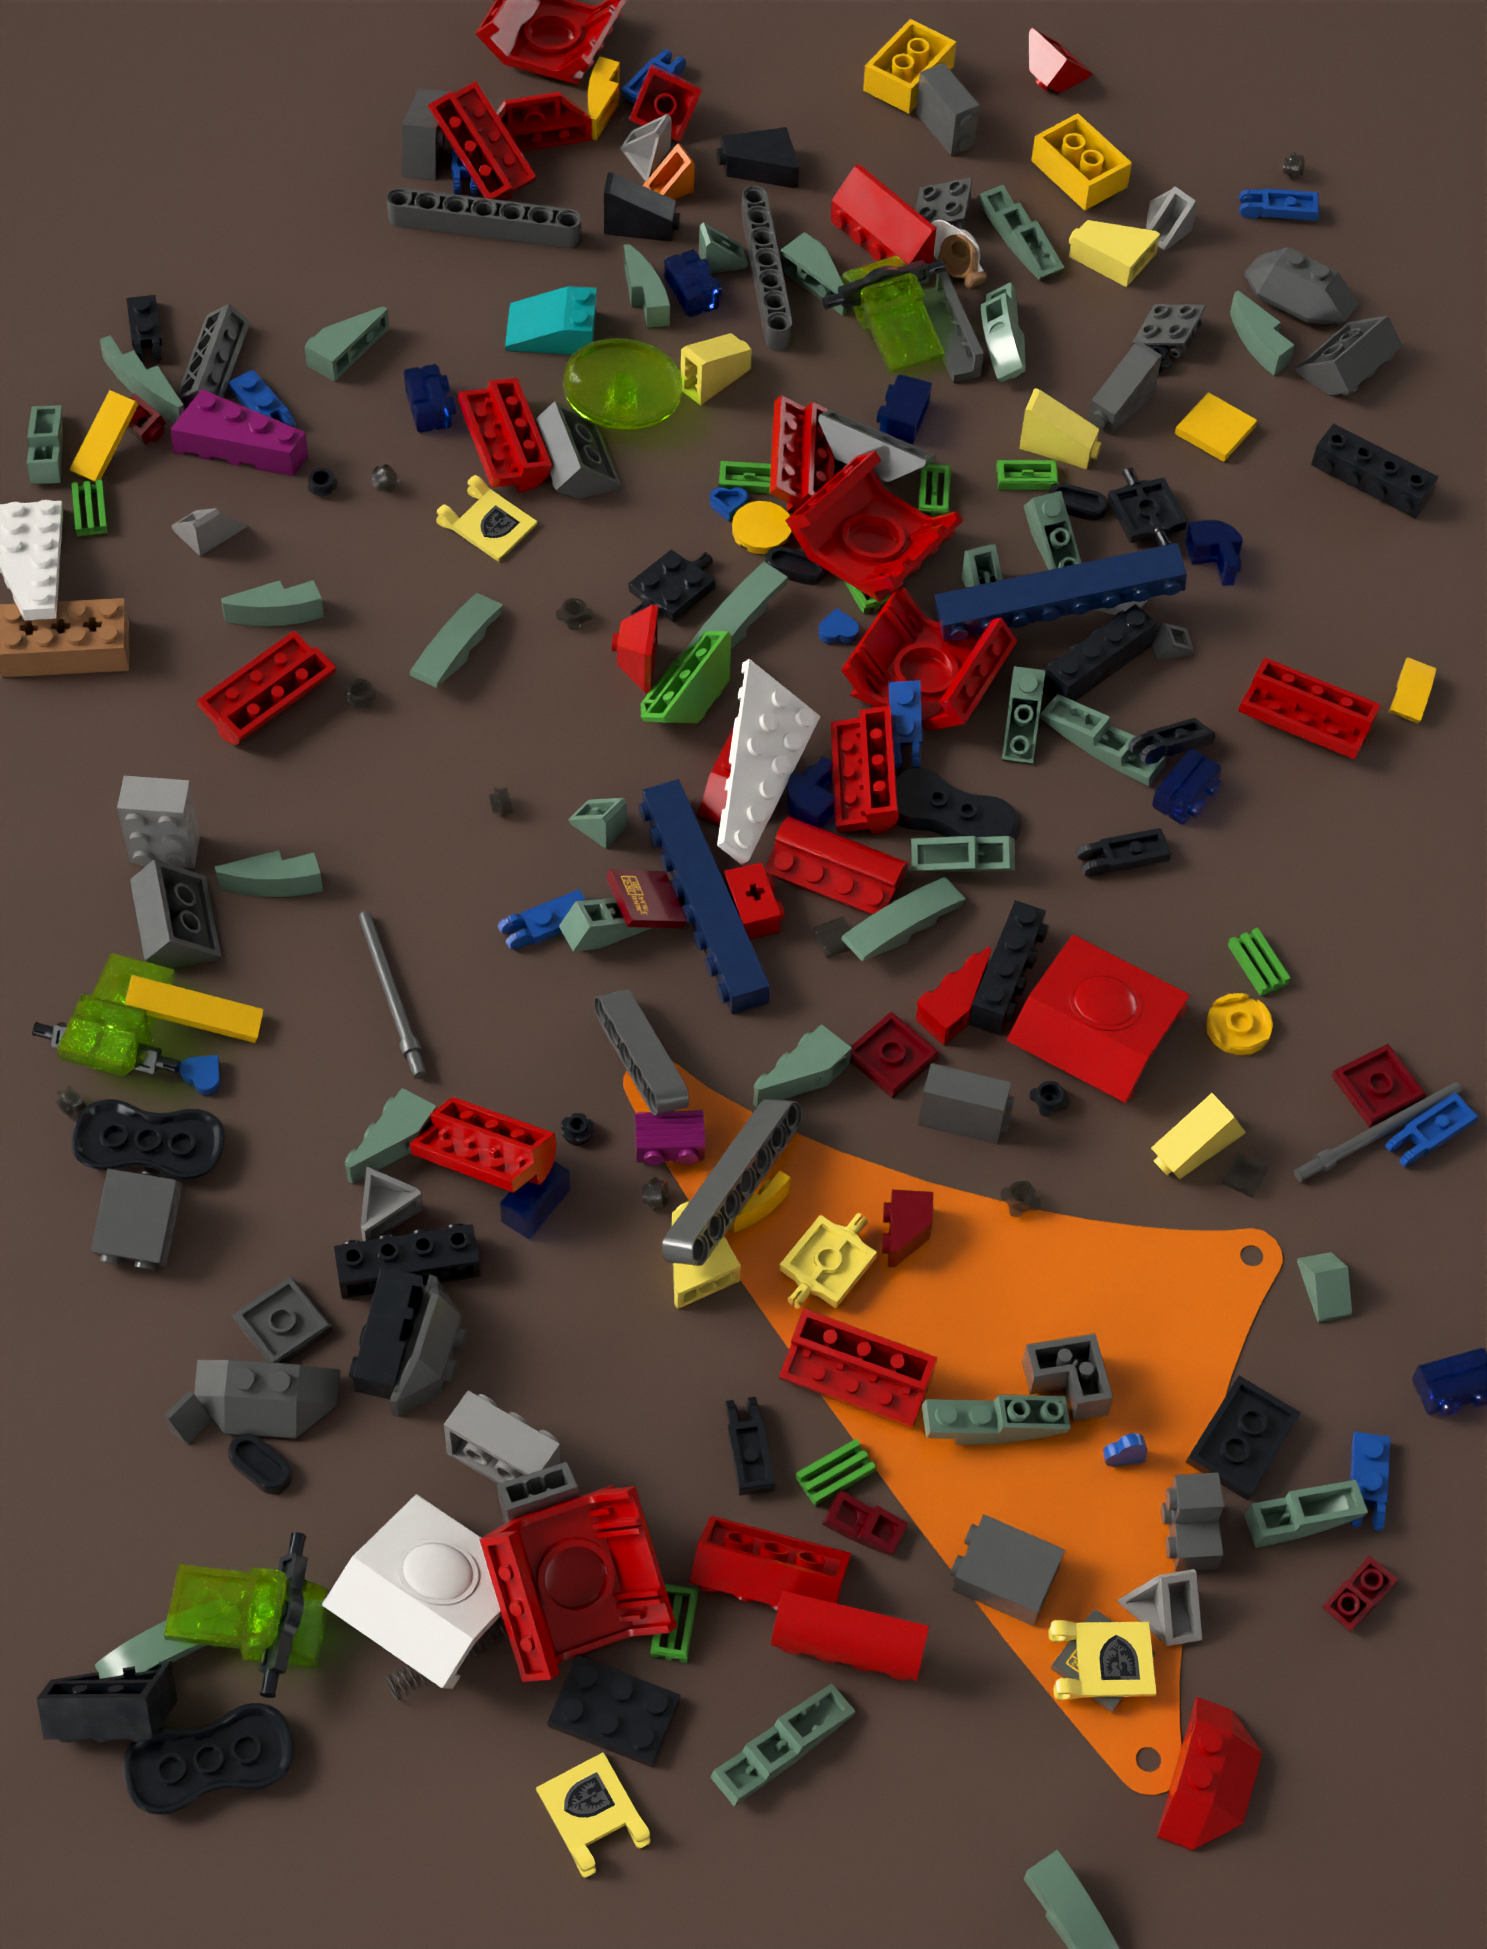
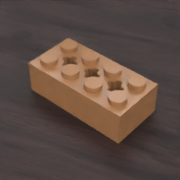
[0,598,129,678]

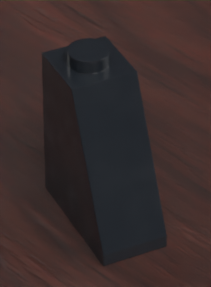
[716,127,799,188]
[604,172,681,242]

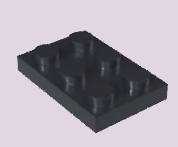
[1185,1375,1301,1501]
[547,1655,681,1767]

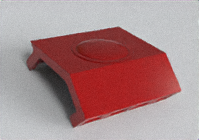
[475,0,626,84]
[785,450,963,602]
[841,587,1018,731]
[1006,934,1190,1103]
[479,1485,677,1682]

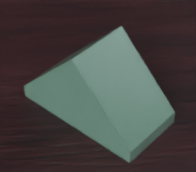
[699,222,749,275]
[961,543,1003,588]
[568,798,627,849]
[1297,1252,1352,1323]

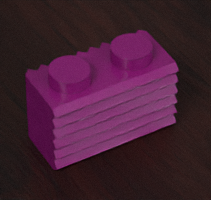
[635,1110,705,1166]

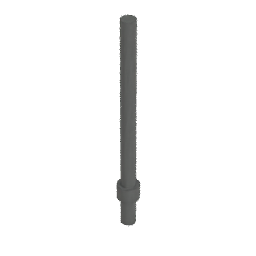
[358,911,427,1079]
[1293,1082,1463,1182]

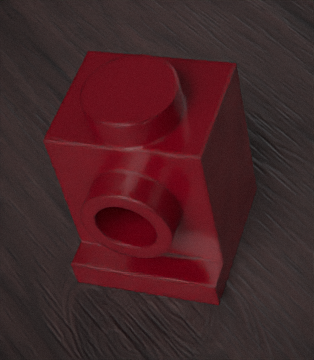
[127,393,166,445]

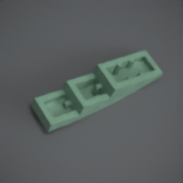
[977,185,1064,280]
[99,335,184,423]
[685,561,788,649]
[410,593,503,688]
[1040,694,1166,786]
[841,877,966,961]
[710,1683,856,1806]

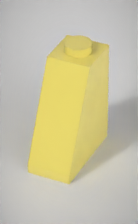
[1069,220,1160,287]
[680,333,752,406]
[1019,388,1102,469]
[1151,1093,1246,1180]
[672,1202,741,1309]

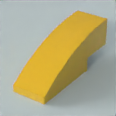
[588,56,620,141]

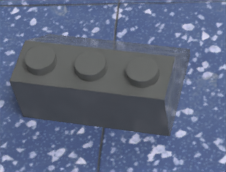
[1294,316,1403,396]
[535,401,622,499]
[130,859,222,969]

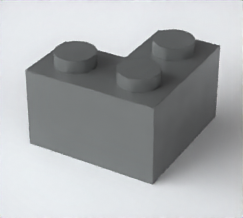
[1022,1333,1113,1421]
[1161,1473,1224,1571]

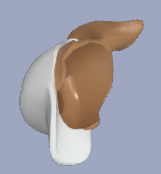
[931,220,987,290]

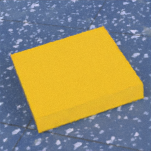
[1175,392,1257,462]

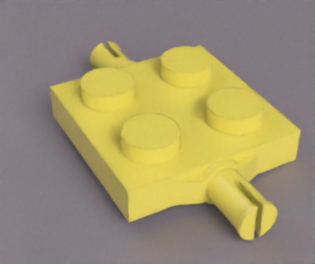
[779,1213,877,1308]

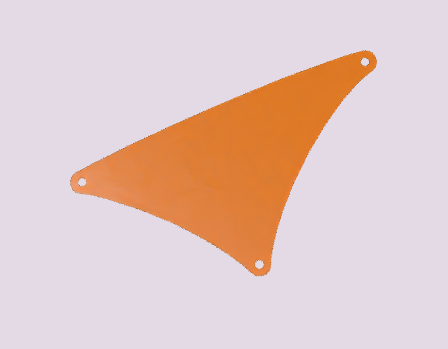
[623,1061,1283,1795]

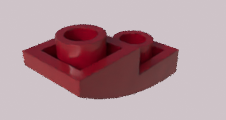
[1322,1555,1398,1633]

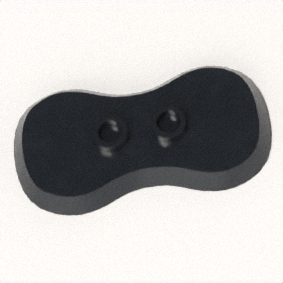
[896,767,1021,841]
[71,1099,225,1179]
[123,1703,294,1815]

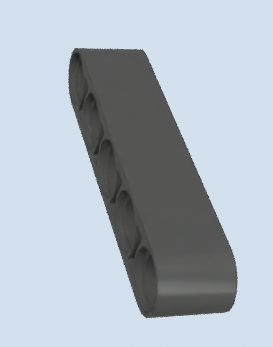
[594,989,689,1116]

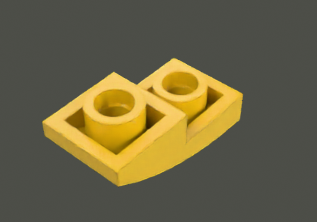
[1389,657,1437,724]
[728,1170,791,1233]

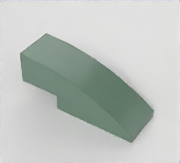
[624,244,670,328]
[1230,290,1294,376]
[27,405,63,484]
[221,580,324,626]
[911,836,1015,872]
[215,850,323,897]
[1244,1480,1368,1548]
[1023,1849,1119,1949]

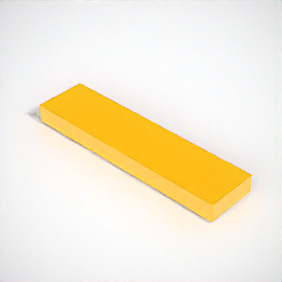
[124,975,264,1043]

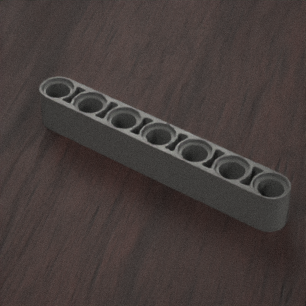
[741,185,792,351]
[386,188,582,248]
[662,1099,802,1266]

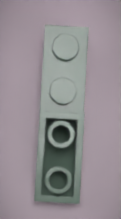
[981,282,1026,383]
[922,1395,1071,1445]

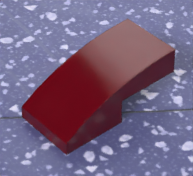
[822,1490,908,1555]

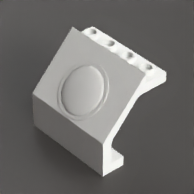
[322,1494,502,1689]

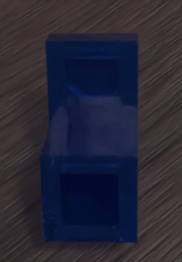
[1185,520,1243,586]
[786,756,835,828]

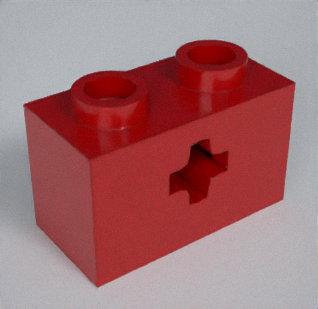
[724,862,785,940]

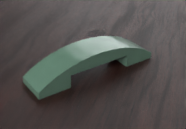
[95,1597,248,1678]

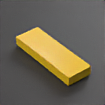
[69,390,139,483]

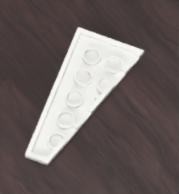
[0,500,63,620]
[717,659,821,865]

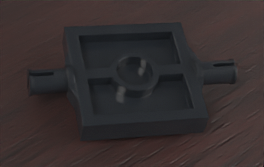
[1107,467,1187,546]
[628,549,716,622]

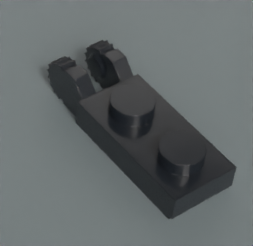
[126,295,162,362]
[1128,718,1216,765]
[1075,828,1171,877]
[725,1397,775,1496]

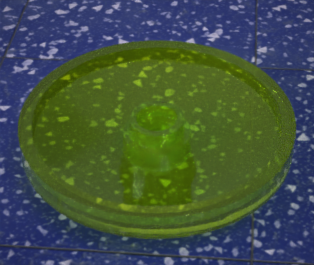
[563,338,682,431]

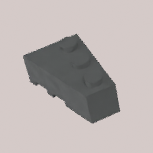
[402,88,449,181]

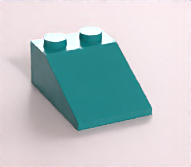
[505,286,597,356]

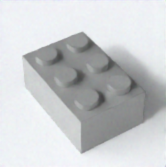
[117,775,200,868]
[444,1391,561,1484]

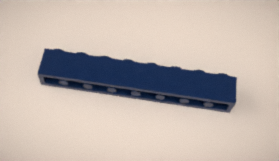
[935,543,1187,641]
[639,779,770,1014]

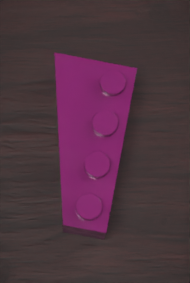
[170,389,308,476]

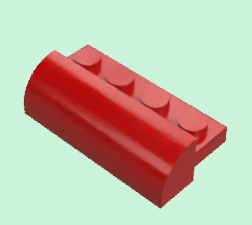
[428,81,536,201]
[457,378,552,493]
[769,395,835,514]
[197,630,336,745]
[1238,657,1381,759]
[830,705,899,836]
[764,816,910,915]
[409,1097,557,1193]
[779,1308,937,1429]
[771,1591,929,1681]

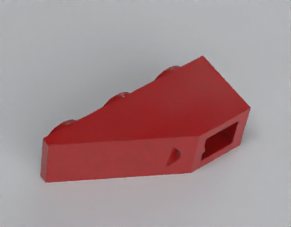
[915,947,992,1046]

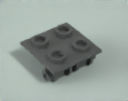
[915,177,973,230]
[1132,304,1206,359]

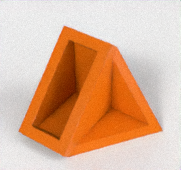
[643,144,695,200]

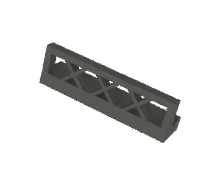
[916,270,984,383]
[177,303,250,405]

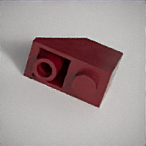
[882,1189,933,1267]

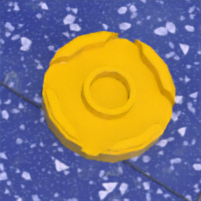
[732,501,792,555]
[1205,993,1273,1055]

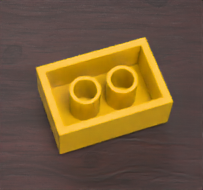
[863,19,956,114]
[1031,113,1132,211]

